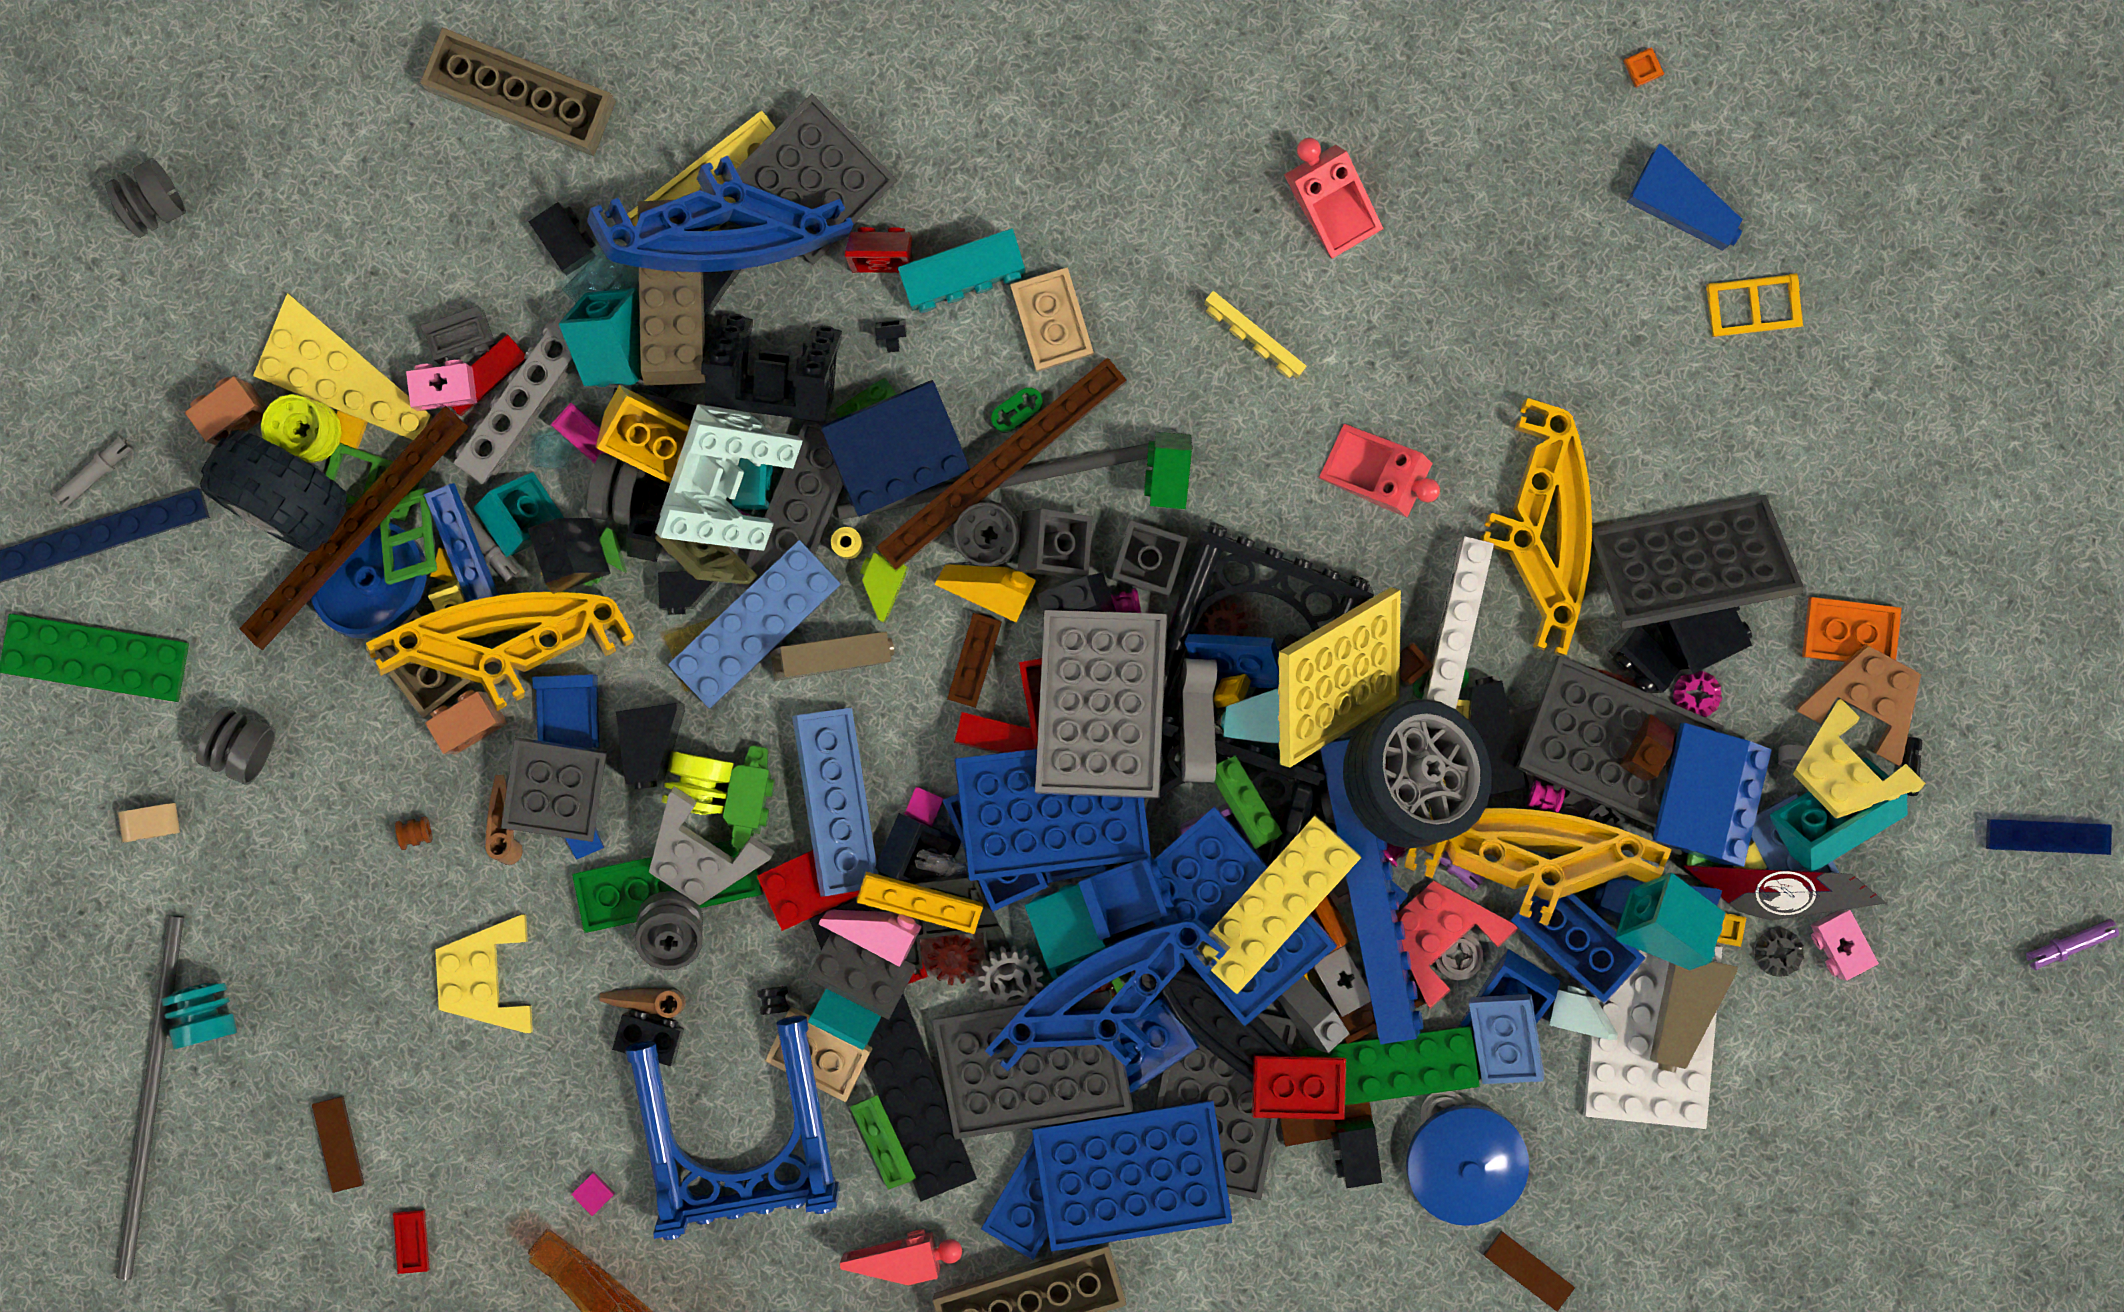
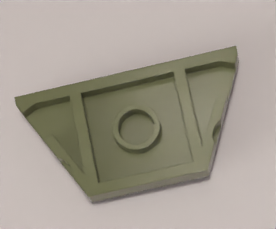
[655,535,757,585]

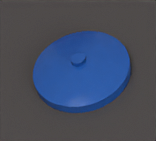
[311,523,427,638]
[1406,1104,1529,1226]

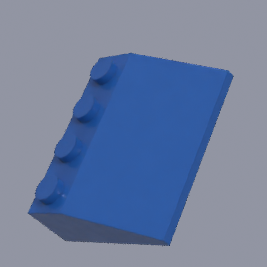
[1652,723,1772,867]

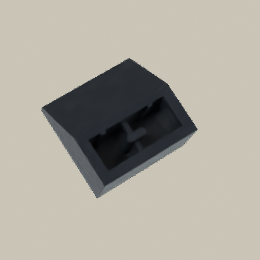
[1608,626,1682,693]

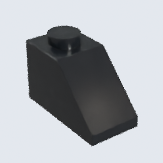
[658,571,718,615]

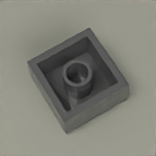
[1018,509,1093,579]
[1111,520,1188,598]

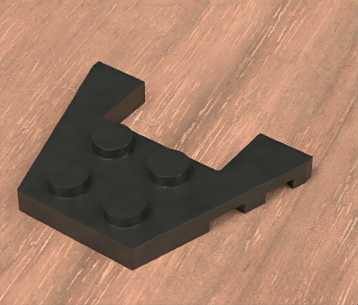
[905,874,1011,969]

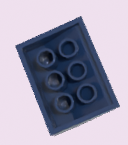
[820,380,970,517]

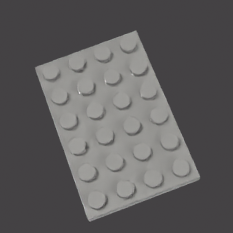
[1035,610,1167,798]

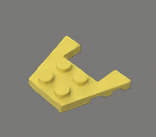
[1793,699,1926,818]
[435,914,533,1033]

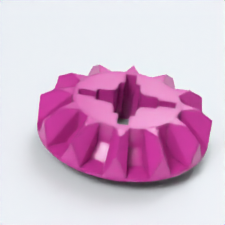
[1673,671,1723,717]

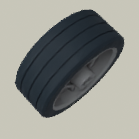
[1343,699,1492,848]

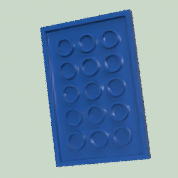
[954,749,1151,881]
[1152,806,1338,1026]
[1032,1100,1233,1251]

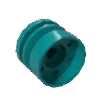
[161,983,238,1050]

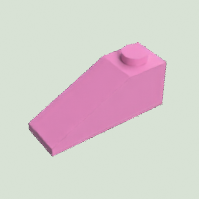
[819,909,922,967]

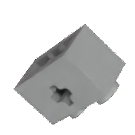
[1313,946,1371,1017]

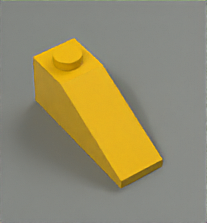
[934,564,1036,623]

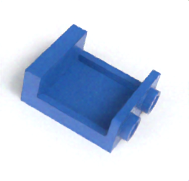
[532,675,600,749]
[1078,855,1174,940]

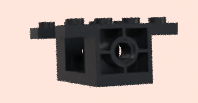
[701,314,842,422]

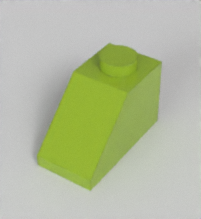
[860,553,909,623]

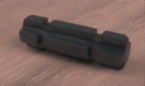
[1902,737,1922,796]

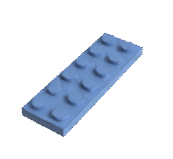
[668,540,842,709]
[792,708,878,897]

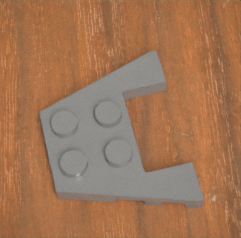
[649,786,774,905]

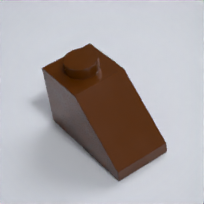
[1619,714,1675,782]

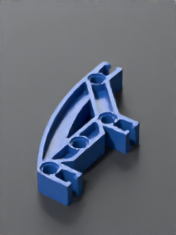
[587,156,854,272]
[985,918,1231,1072]

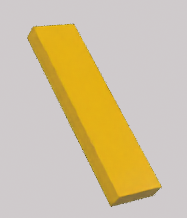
[857,871,983,934]

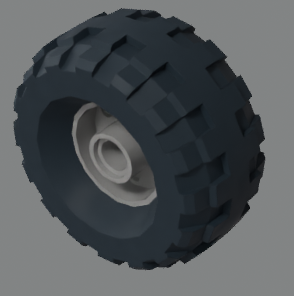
[200,430,347,552]

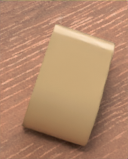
[118,803,180,842]

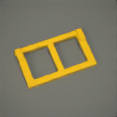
[1706,273,1803,337]

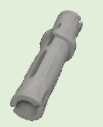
[52,435,134,509]
[463,505,521,584]

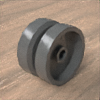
[587,453,646,525]
[635,891,703,970]

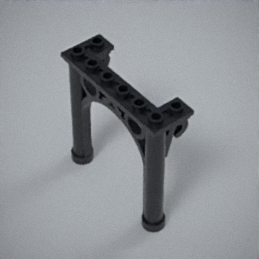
[1163,522,1374,762]
[1106,716,1326,871]

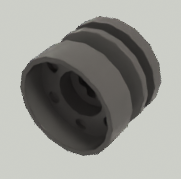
[105,158,186,238]
[954,503,1022,566]
[196,707,276,785]

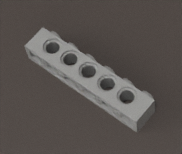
[453,316,575,487]

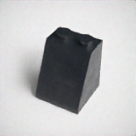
[1656,606,1752,676]
[616,703,685,789]

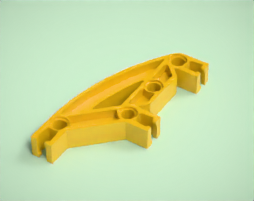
[1480,398,1592,656]
[366,592,634,711]
[1404,808,1672,926]

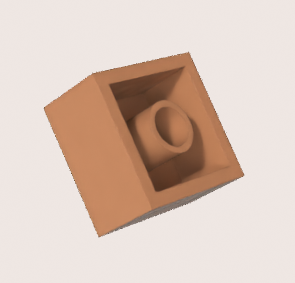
[184,376,267,445]
[425,690,508,754]

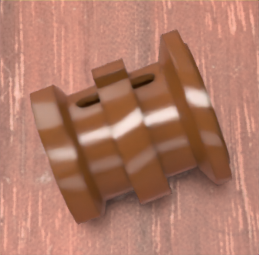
[395,816,433,850]

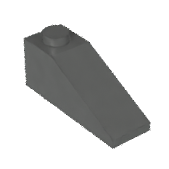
[1278,976,1350,1053]

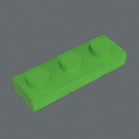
[1214,756,1283,849]
[850,1095,916,1190]

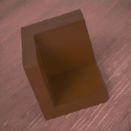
[1400,643,1433,686]

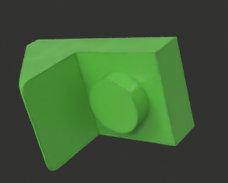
[583,527,627,587]

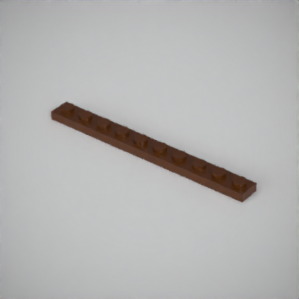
[876,357,1127,571]
[239,405,469,650]

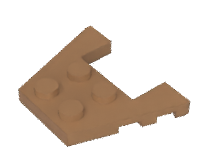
[1795,644,1921,766]

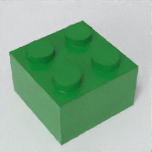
[1144,431,1192,509]

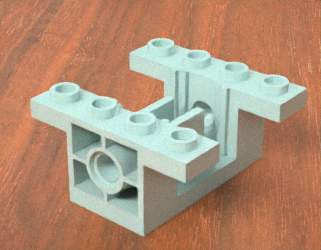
[655,404,803,551]

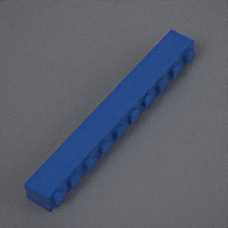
[1320,736,1423,1044]

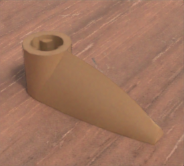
[485,775,523,865]
[599,988,686,1018]

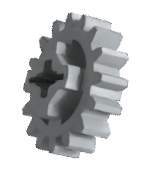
[977,946,1043,1008]

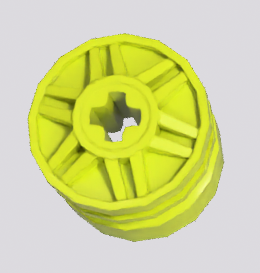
[261,394,342,463]
[661,751,734,815]

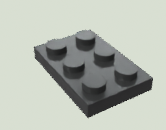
[807,932,916,1020]

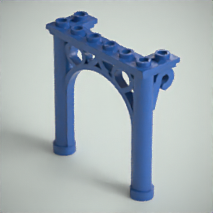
[625,1015,840,1240]

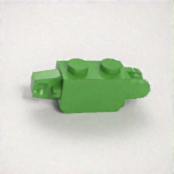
[723,746,775,853]

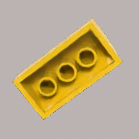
[596,385,691,484]

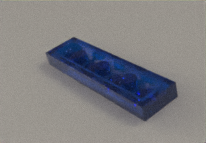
[1986,819,2112,855]

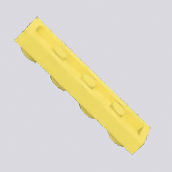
[1204,291,1307,379]

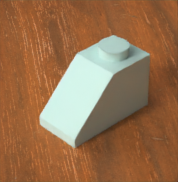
[1550,985,1618,1040]

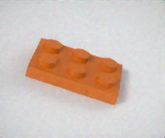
[1802,597,1902,662]

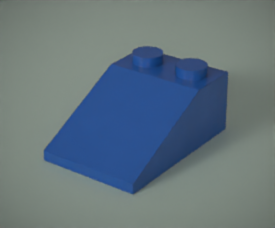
[1458,949,1560,1043]

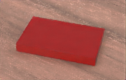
[1252,1055,1346,1120]

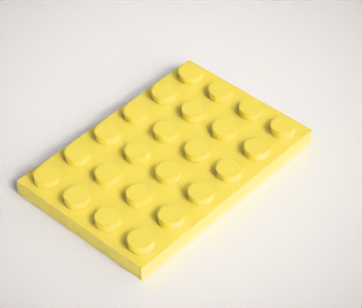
[1278,587,1401,768]

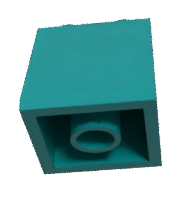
[558,288,642,387]
[1221,688,1280,744]
[1615,872,1726,970]
[1024,884,1106,981]

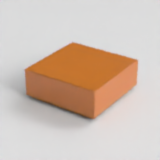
[1623,47,1664,88]

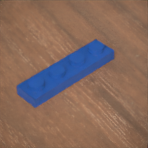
[424,483,499,602]

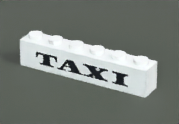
[1423,536,1494,709]

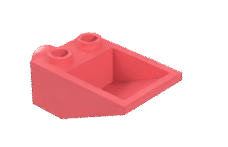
[1284,138,1383,258]
[1319,424,1440,517]
[839,1229,962,1285]

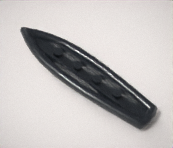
[1153,969,1297,1082]

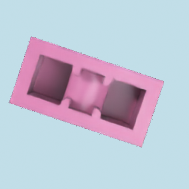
[406,360,477,411]
[1811,909,1879,981]

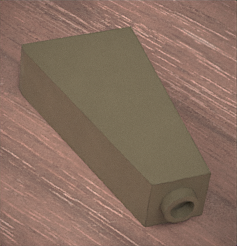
[770,631,894,682]
[1650,961,1738,1073]

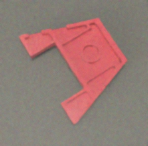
[1396,881,1518,1009]

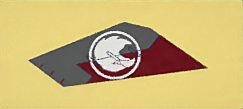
[1684,866,1887,921]

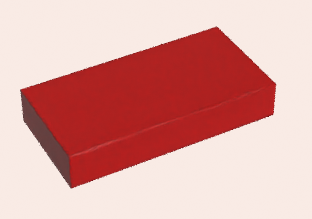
[393,1209,430,1274]

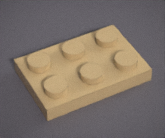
[1010,267,1094,372]
[765,1007,873,1102]

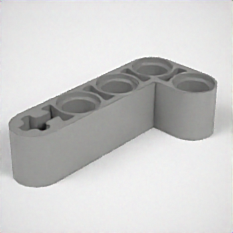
[1178,658,1217,783]

